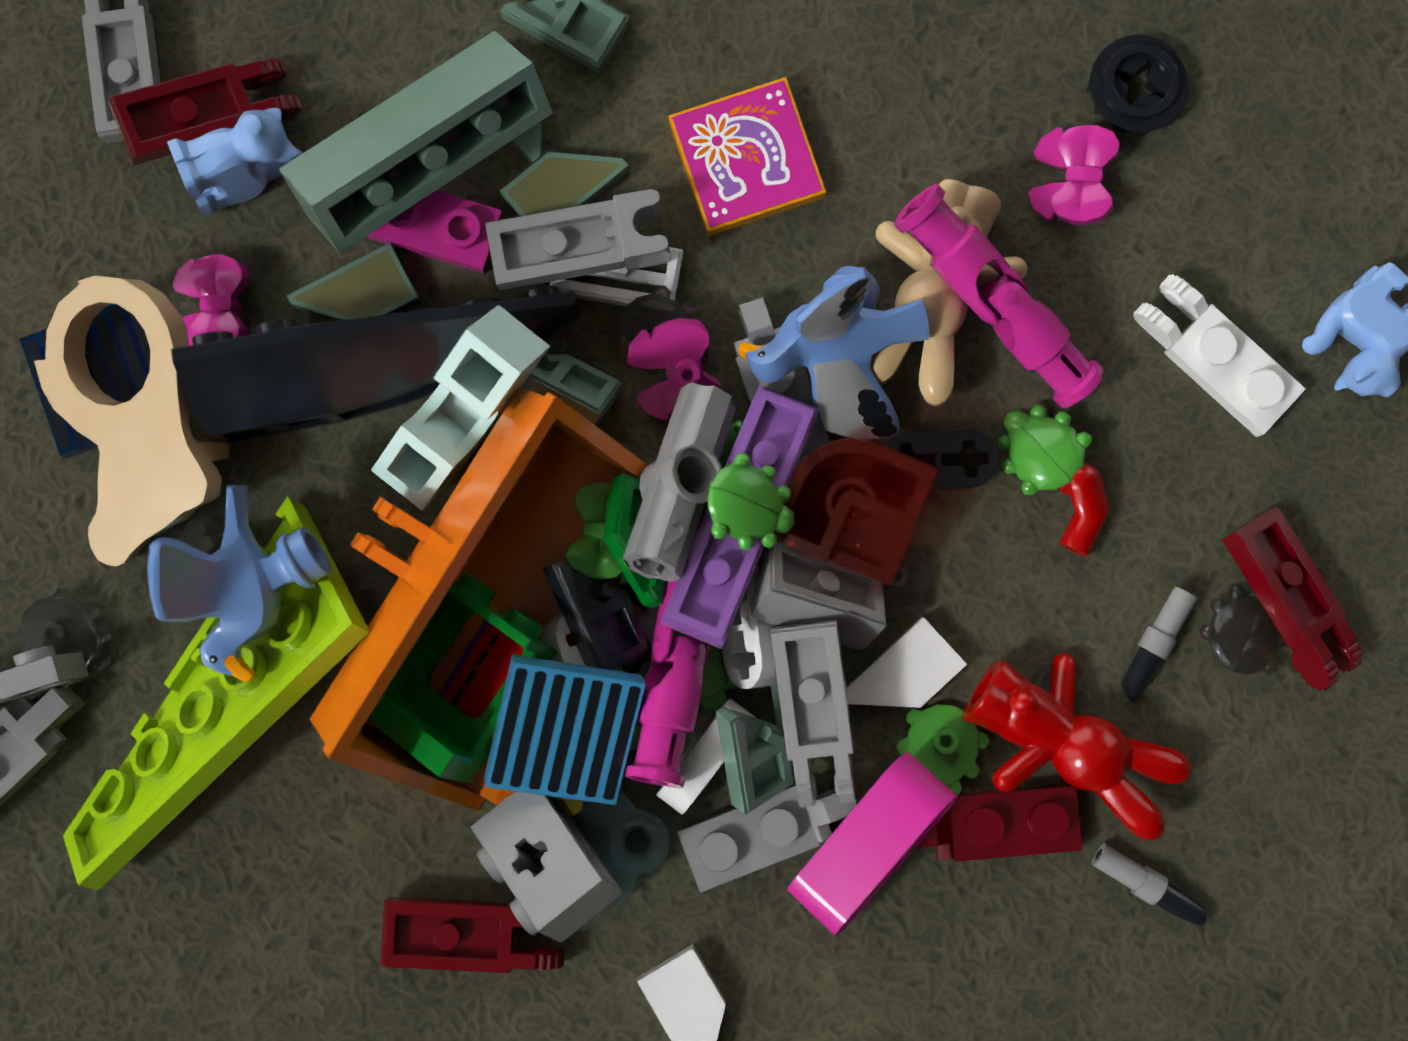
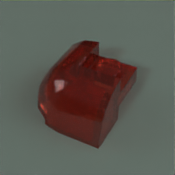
[774,437,941,586]

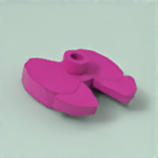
[1028,125,1120,225]
[172,254,251,346]
[627,318,722,421]

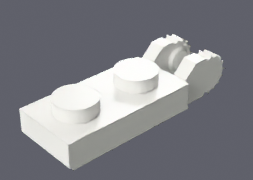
[1133,274,1306,437]

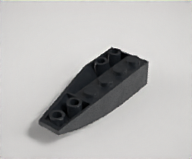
[171,286,580,443]

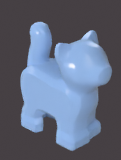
[167,108,302,217]
[1302,262,1408,397]

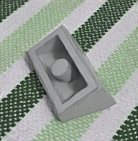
[751,542,886,650]

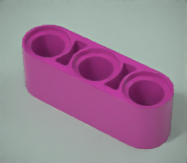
[787,751,958,937]

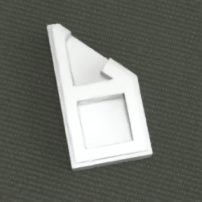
[846,617,967,708]
[637,944,726,1041]

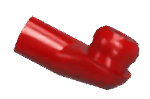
[1058,462,1110,557]

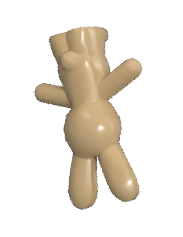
[870,179,1028,407]

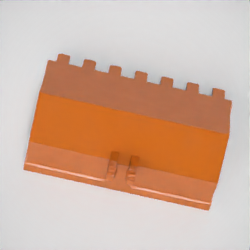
[310,387,648,811]

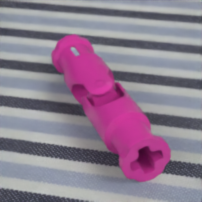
[893,184,1104,408]
[625,521,710,788]

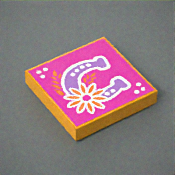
[668,77,826,237]

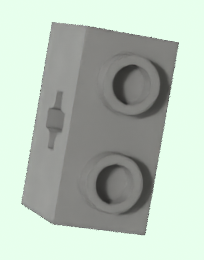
[471,791,623,943]

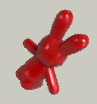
[961,653,1192,841]

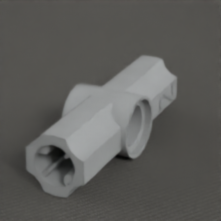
[623,382,736,582]

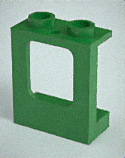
[367,572,558,783]

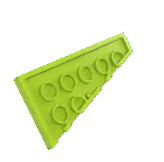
[63,496,370,890]

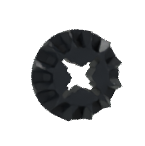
[1086,35,1189,137]

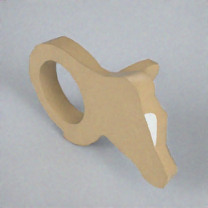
[34,276,231,566]

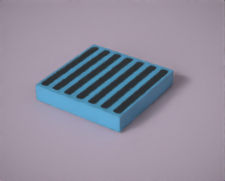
[484,654,646,805]

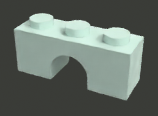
[371,305,551,511]

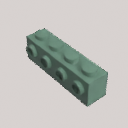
[279,30,553,254]

